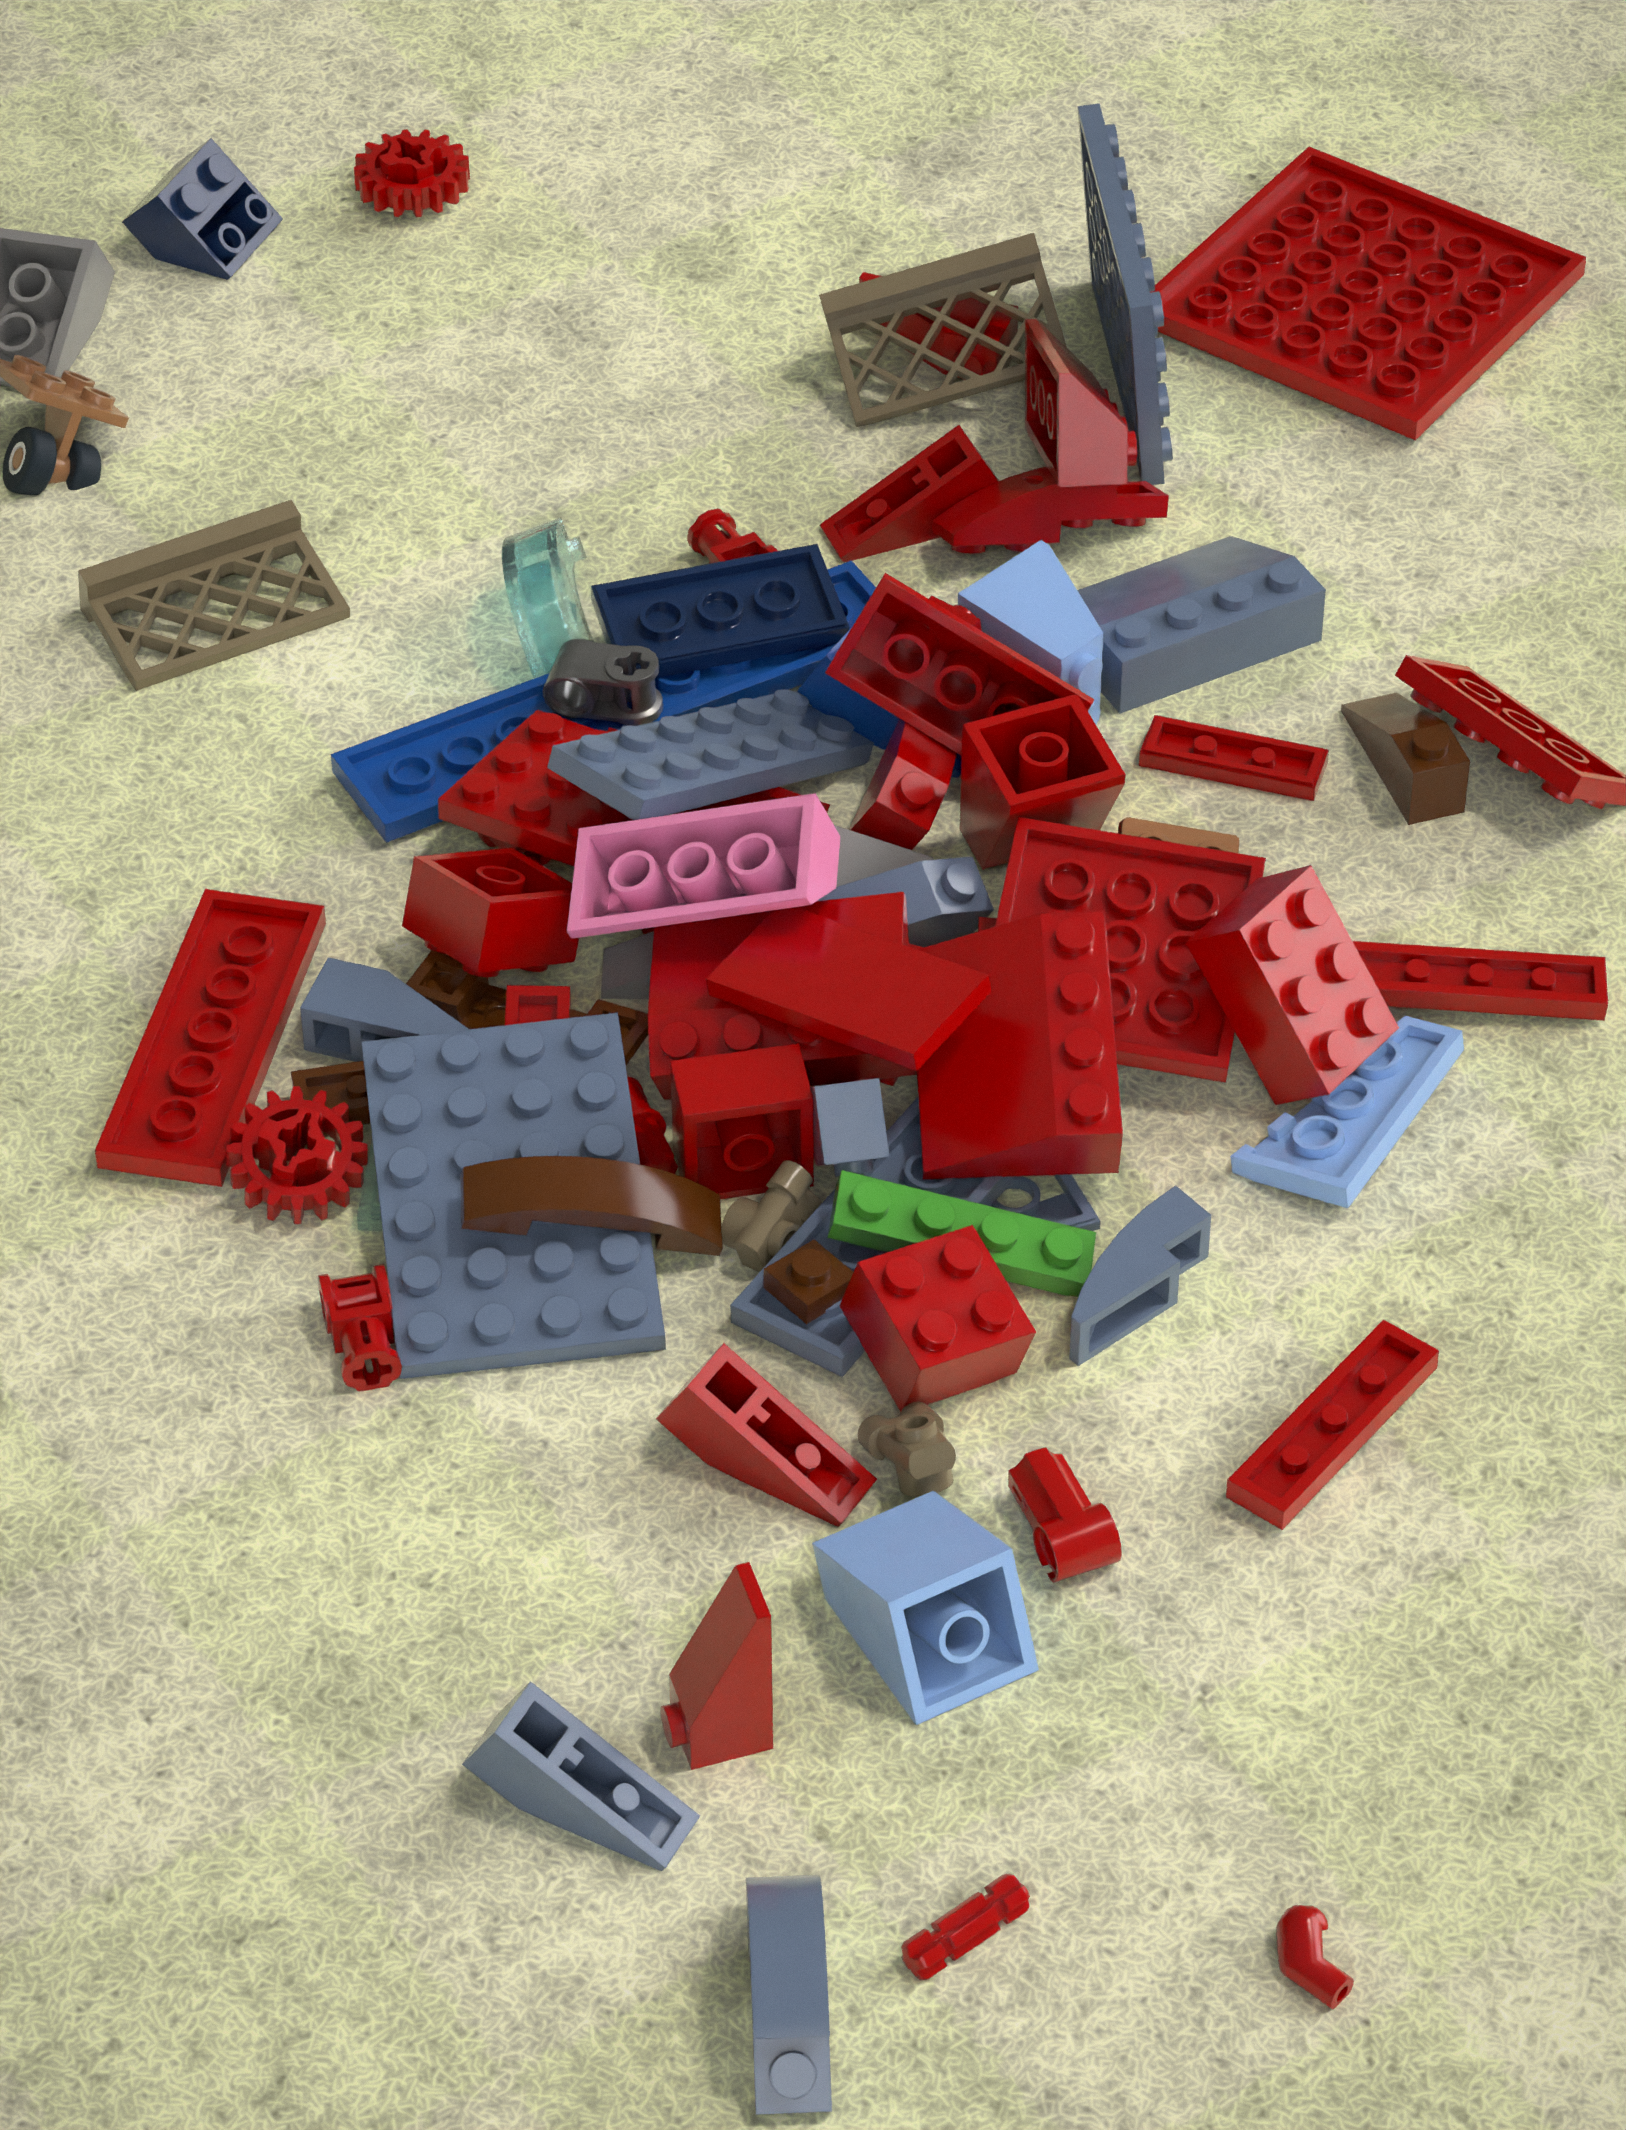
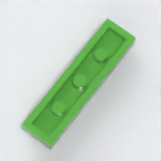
[827,1170,1096,1297]

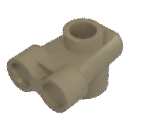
[721,1160,822,1272]
[858,1402,956,1496]

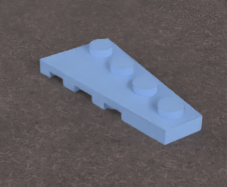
[1230,1015,1464,1208]

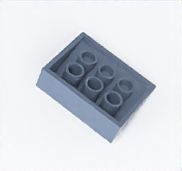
[1077,536,1326,714]

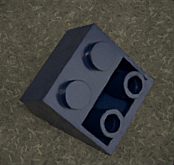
[122,138,283,280]

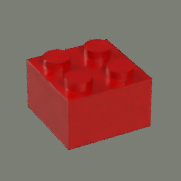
[402,848,579,977]
[670,1043,814,1199]
[839,1225,1036,1412]

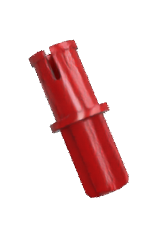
[627,1077,678,1174]

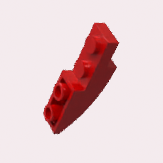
[932,466,1169,554]

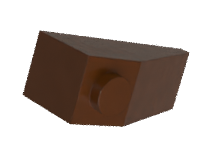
[1341,692,1470,825]

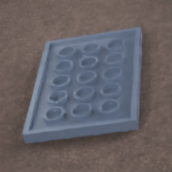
[1078,103,1173,485]
[362,1013,666,1379]

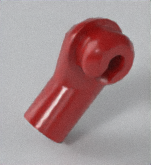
[1276,1905,1354,2009]

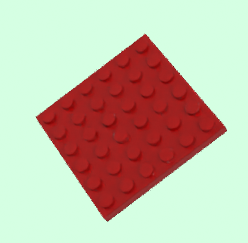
[1150,146,1586,441]

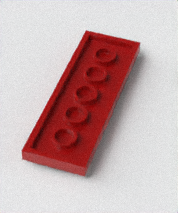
[95,889,326,1187]

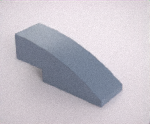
[1069,1185,1211,1366]

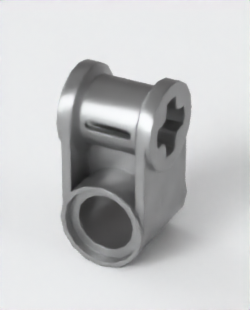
[543,639,663,726]

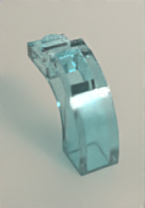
[502,518,594,678]

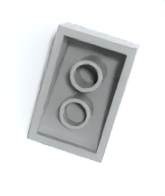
[0,228,115,387]

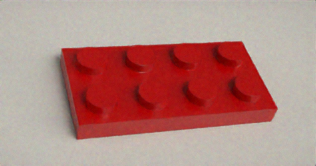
[1395,655,1626,809]

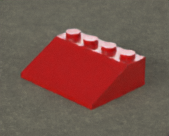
[648,892,917,1100]
[917,911,1123,1179]

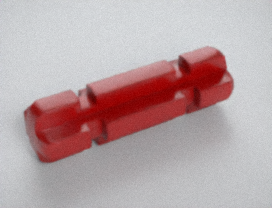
[901,1874,1030,1980]

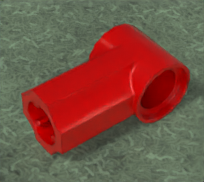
[1008,1447,1122,1583]

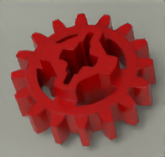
[354,129,470,218]
[226,1086,368,1224]

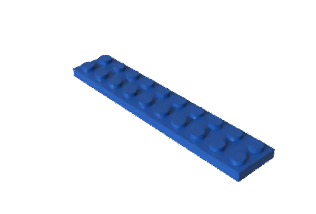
[331,561,876,843]

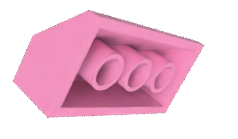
[567,793,840,939]

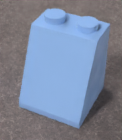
[958,540,1103,724]
[812,1491,1039,1725]

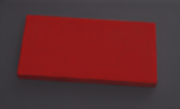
[706,907,992,1071]

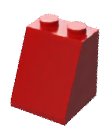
[959,694,1126,870]

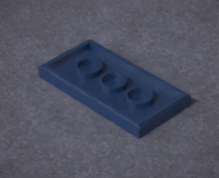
[591,544,850,678]

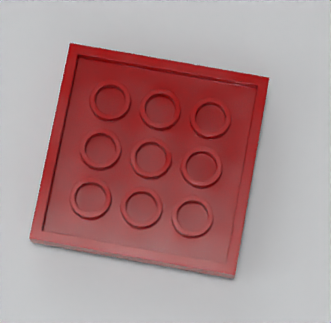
[995,817,1266,1083]

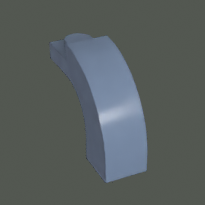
[746,1875,832,2115]

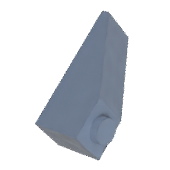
[818,857,994,947]
[300,957,469,1062]
[810,1078,890,1177]
[462,1681,700,1871]

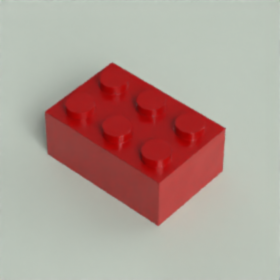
[1186,865,1399,1105]

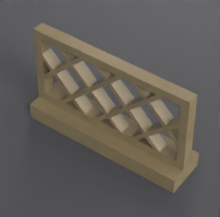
[819,233,1067,427]
[78,500,350,691]

